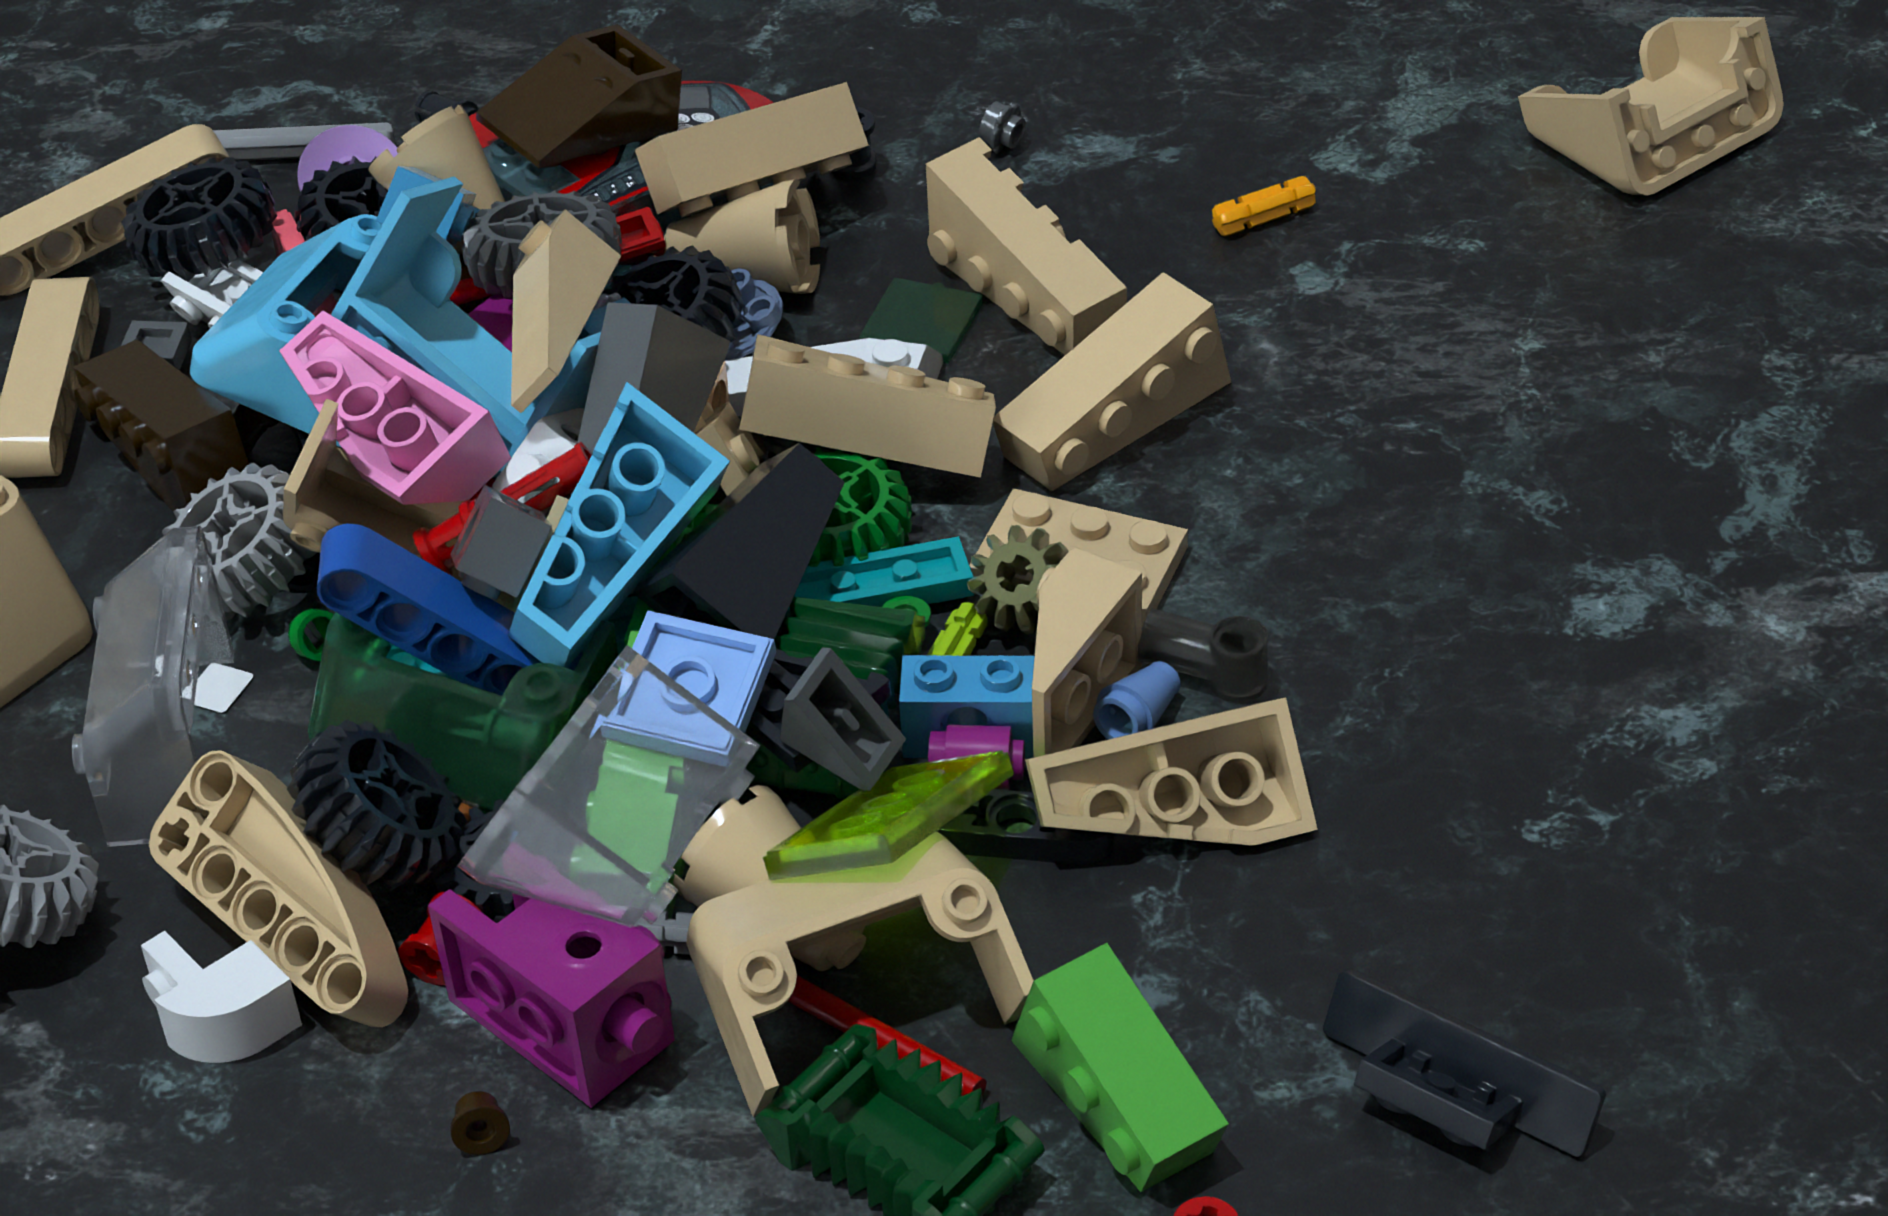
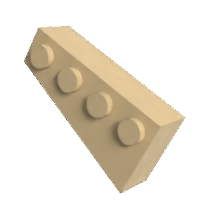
[635,82,869,217]
[926,137,1127,355]
[993,272,1231,491]
[739,334,996,478]

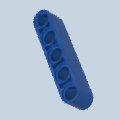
[317,523,592,733]

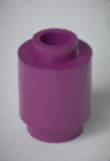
[928,725,1025,791]

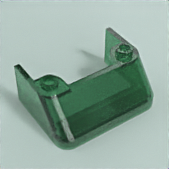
[307,612,621,814]

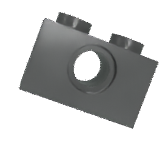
[451,485,552,600]

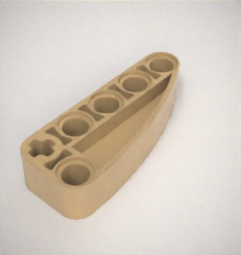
[149,750,408,1027]

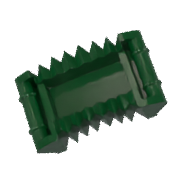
[745,597,926,800]
[755,1024,1045,1216]

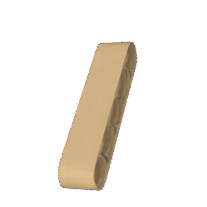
[0,124,230,296]
[0,277,100,478]

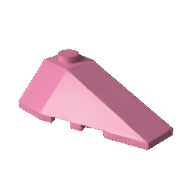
[279,310,511,505]

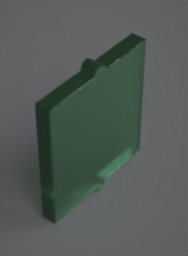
[859,278,983,364]

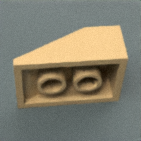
[1032,546,1142,757]

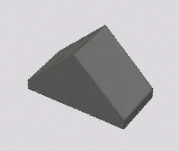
[780,647,906,791]

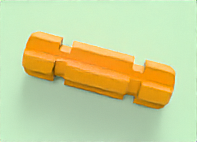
[1212,176,1316,236]

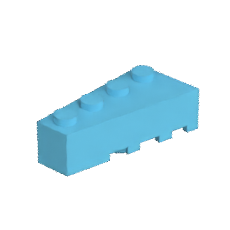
[508,382,730,676]

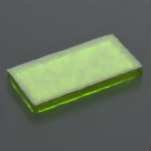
[763,750,1014,881]

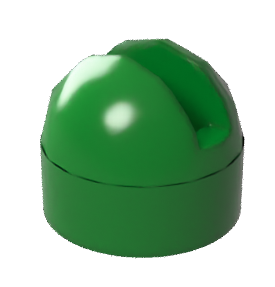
[288,609,345,661]

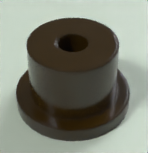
[450,1091,510,1155]

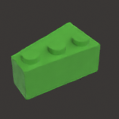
[1011,943,1229,1192]

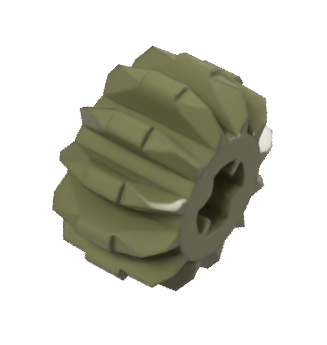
[967,525,1069,635]

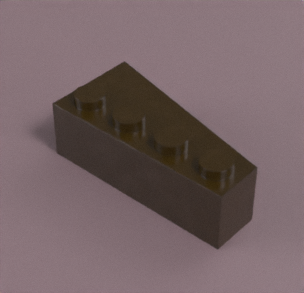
[74,339,249,513]

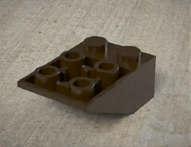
[476,24,682,168]

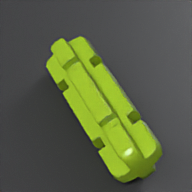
[927,602,988,656]

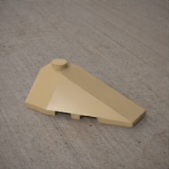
[511,209,621,413]
[1025,697,1318,846]

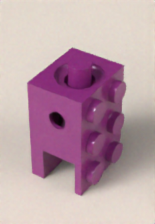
[428,841,675,1108]

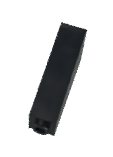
[633,443,845,639]

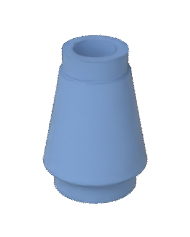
[1093,661,1181,739]

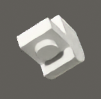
[141,931,302,1063]

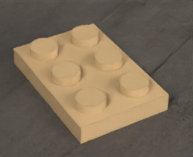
[969,488,1188,628]

